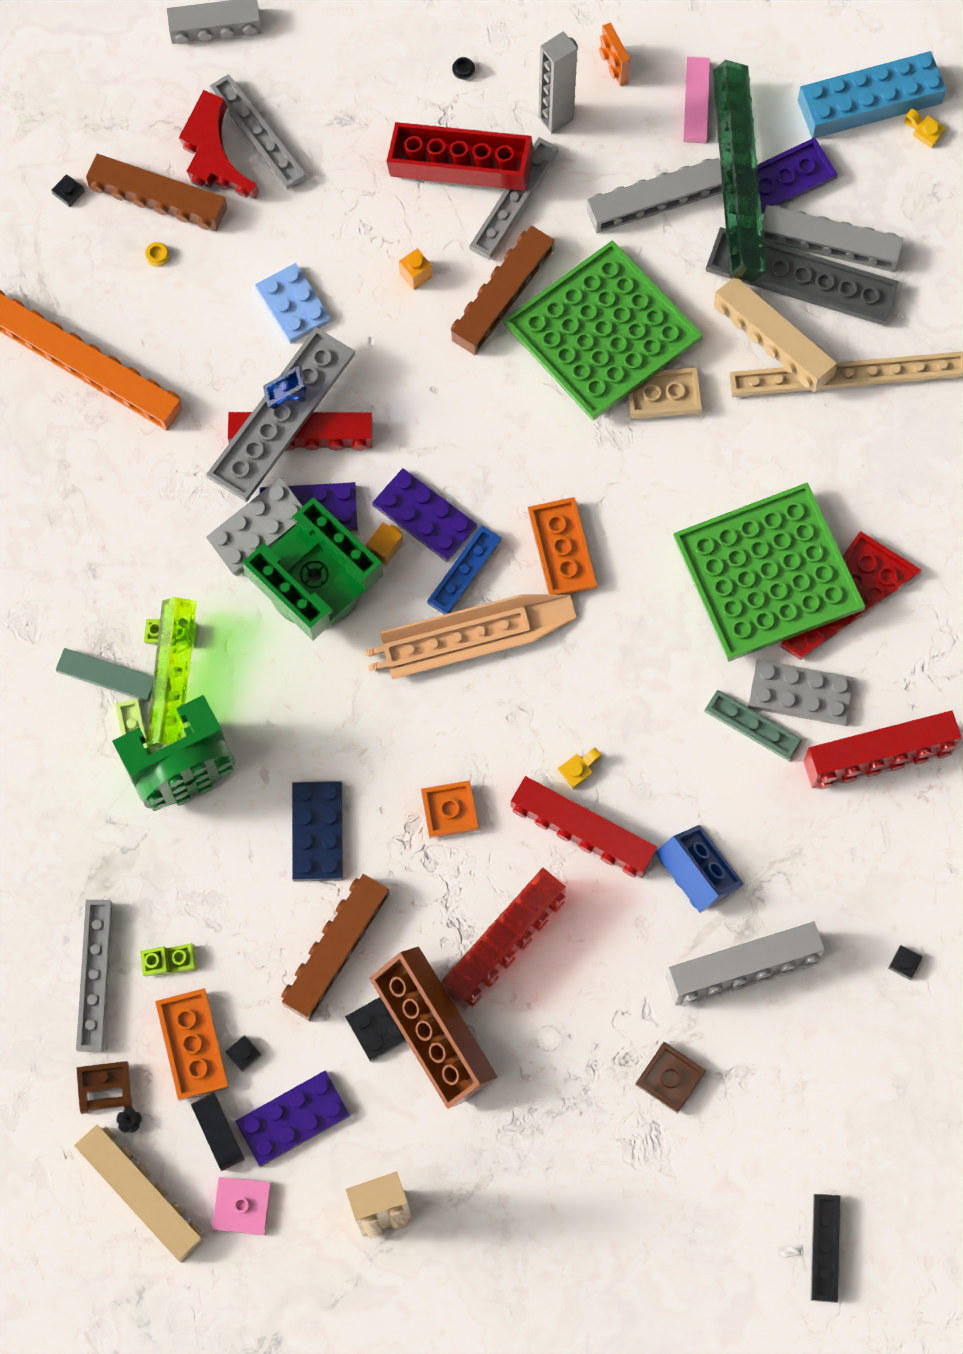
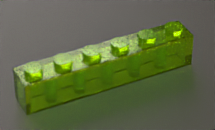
[146,597,197,748]

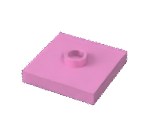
[212,1177,271,1236]

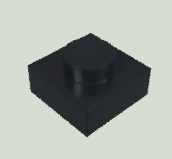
[51,174,85,207]
[888,945,923,981]
[225,1035,262,1072]

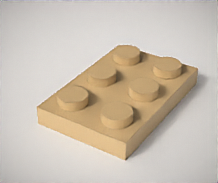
[628,367,702,419]

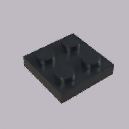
[345,997,407,1062]

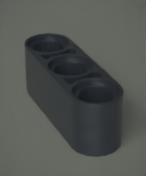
[191,1093,245,1172]

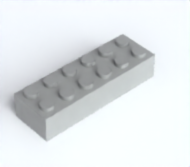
[666,921,825,1007]

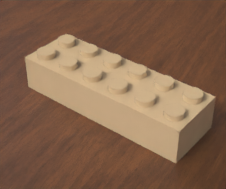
[345,1171,412,1239]

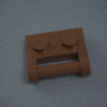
[76,1061,133,1114]

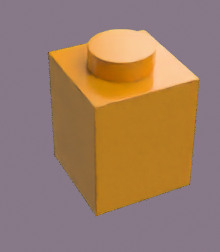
[399,248,432,290]
[366,522,403,565]

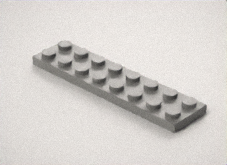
[206,327,355,503]

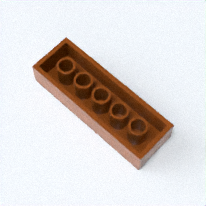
[369,946,498,1109]

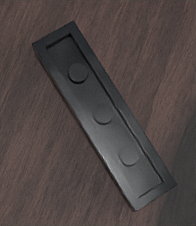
[810,1194,840,1303]

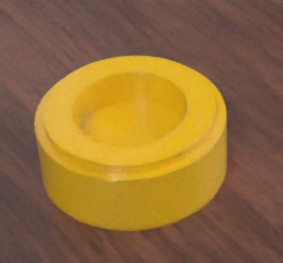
[145,242,169,267]

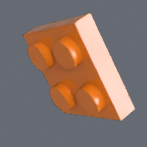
[599,22,630,86]
[421,780,479,839]

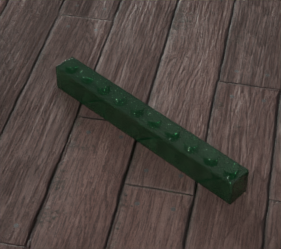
[712,59,767,282]

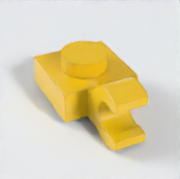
[903,108,946,148]
[558,747,602,789]

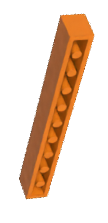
[0,290,183,431]

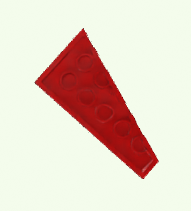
[780,531,921,660]

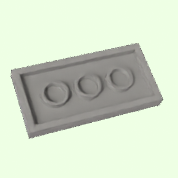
[206,477,303,576]
[748,659,854,726]

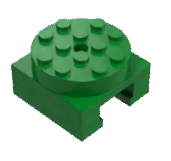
[242,497,383,641]
[112,695,235,811]

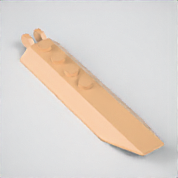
[364,594,576,679]

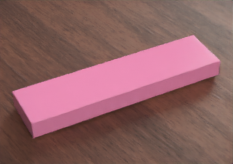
[683,57,710,143]

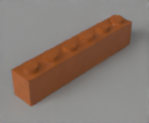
[86,153,227,231]
[450,225,555,355]
[281,874,390,1021]

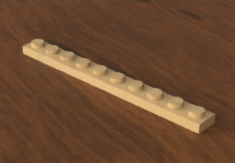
[729,351,963,397]

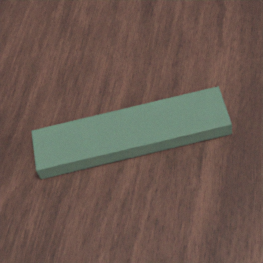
[55,648,157,702]
[704,690,802,762]

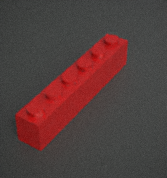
[227,412,373,451]
[510,776,657,878]

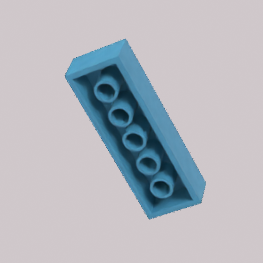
[798,51,946,138]

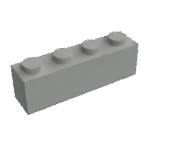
[167,0,262,44]

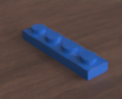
[427,525,502,615]

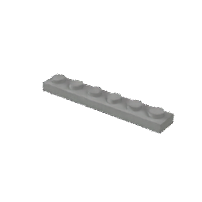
[210,74,306,190]
[469,137,559,260]
[76,899,112,1052]

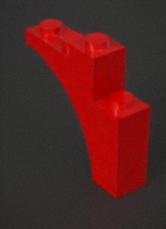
[179,90,260,199]

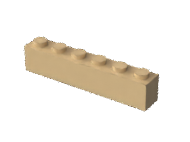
[714,276,837,393]
[74,1124,204,1263]

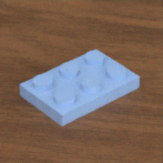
[255,263,331,343]

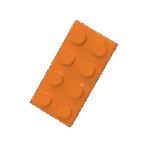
[528,497,597,595]
[155,988,229,1101]

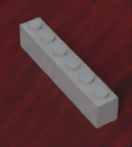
[538,31,578,134]
[587,158,728,233]
[758,205,904,272]

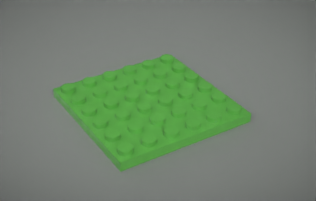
[503,240,703,421]
[673,482,865,662]

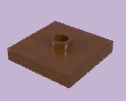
[635,1042,707,1114]

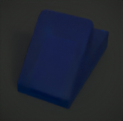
[263,365,307,409]

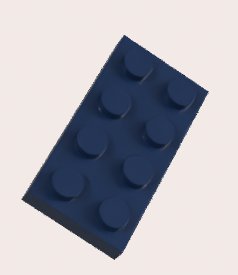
[292,781,343,882]

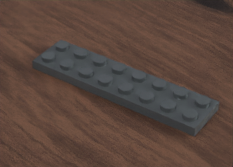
[706,227,899,326]

